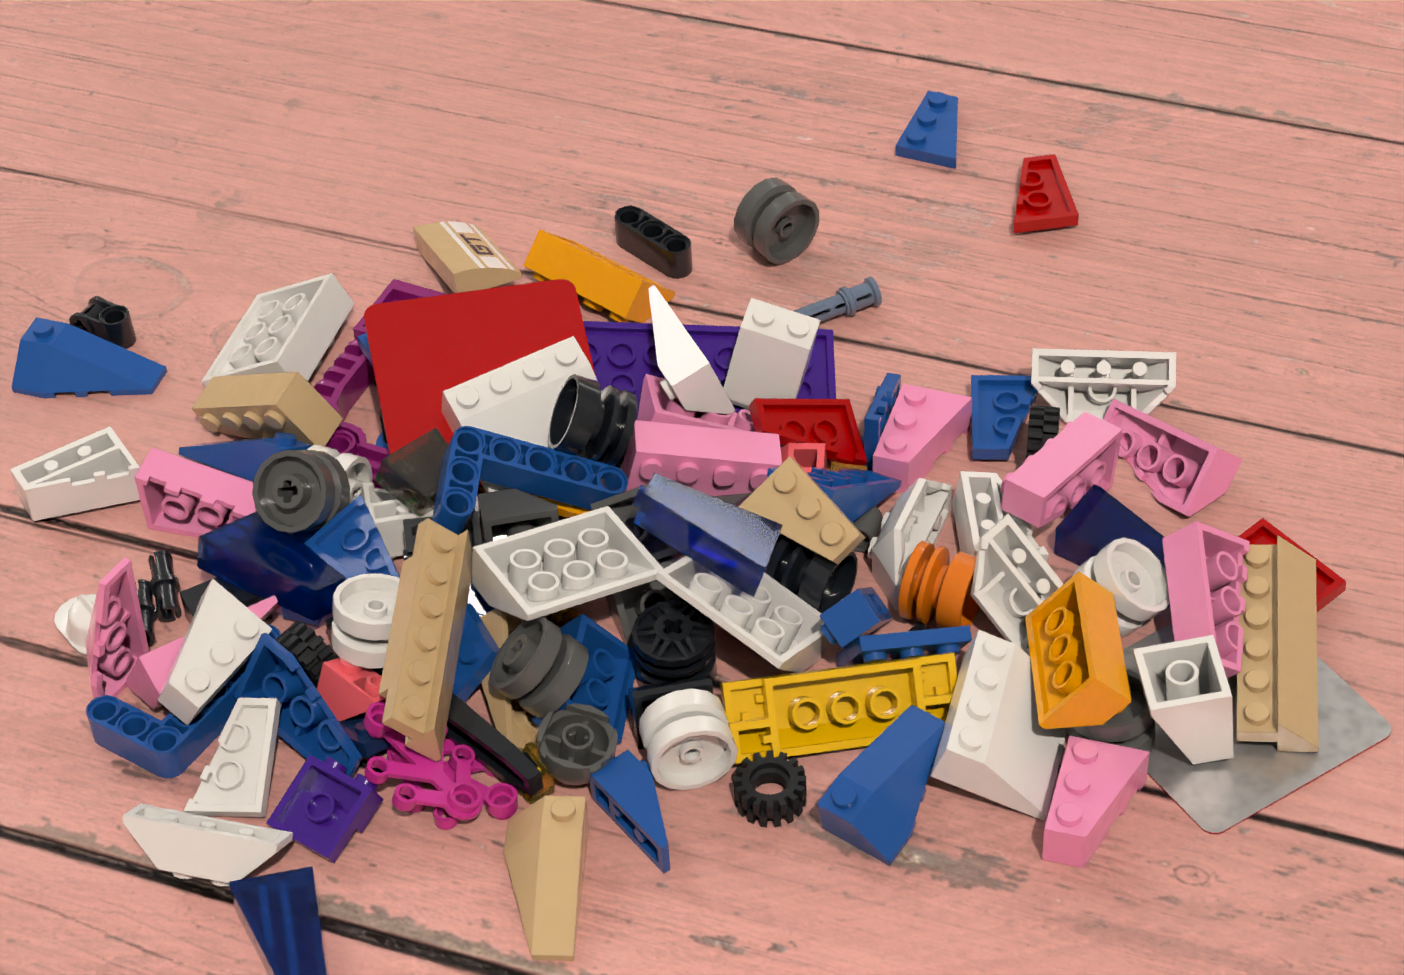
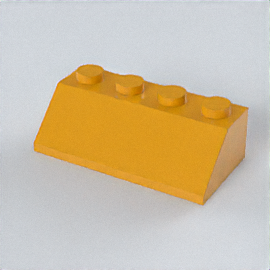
[523,229,676,323]
[1025,571,1132,729]

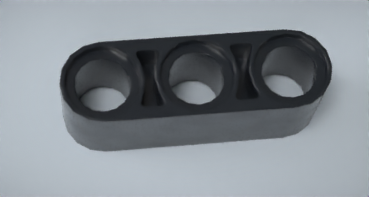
[614,205,693,279]

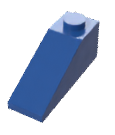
[819,587,894,648]
[590,750,670,874]

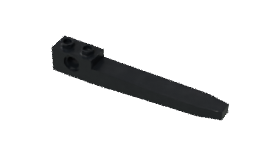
[325,616,544,796]

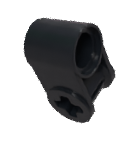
[69,296,137,349]

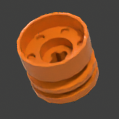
[898,541,980,628]

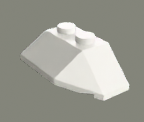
[1031,348,1176,424]
[868,478,952,611]
[971,514,1063,656]
[123,803,293,886]

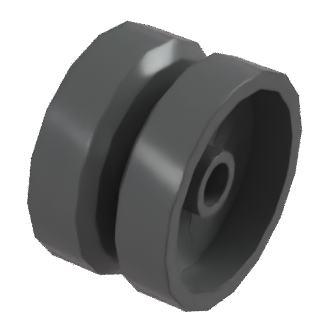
[734,177,819,264]
[252,450,350,533]
[489,616,589,718]
[1067,669,1156,752]

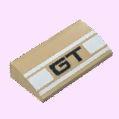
[413,222,522,293]

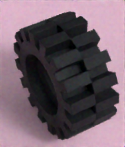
[1026,405,1060,458]
[276,621,339,689]
[733,750,807,828]

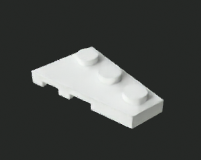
[184,698,281,817]

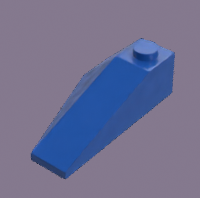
[12,317,167,398]
[179,432,311,482]
[767,467,902,522]
[233,633,362,778]
[816,705,945,866]

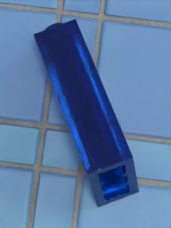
[632,473,783,596]
[1054,484,1170,608]
[197,511,346,621]
[229,866,329,975]

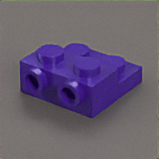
[266,755,384,863]

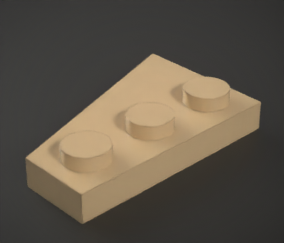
[736,456,866,564]

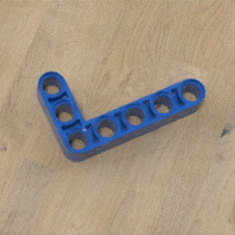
[432,426,628,534]
[86,624,281,778]

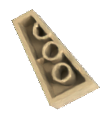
[191,372,343,446]

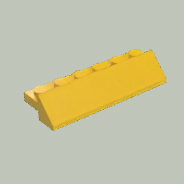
[720,652,957,764]

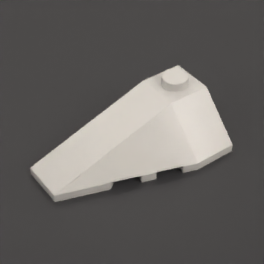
[648,285,736,414]

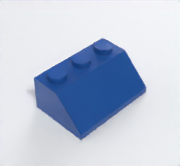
[532,613,636,745]

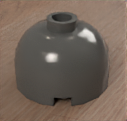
[537,703,618,786]

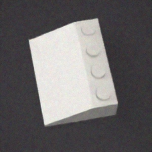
[201,273,355,387]
[442,336,602,493]
[472,506,664,621]
[655,538,829,672]
[931,630,1067,821]

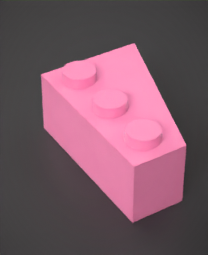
[873,384,972,493]
[1042,736,1150,868]

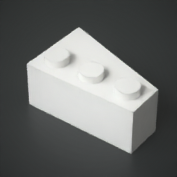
[952,471,1049,562]

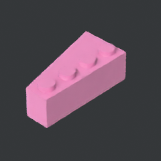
[1001,412,1123,528]
[621,420,782,499]
[134,447,289,552]
[1162,521,1250,678]

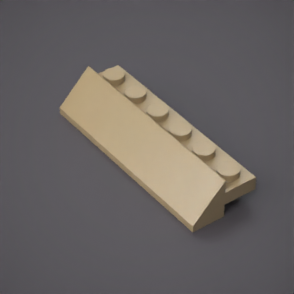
[378,518,472,762]
[1237,535,1319,752]

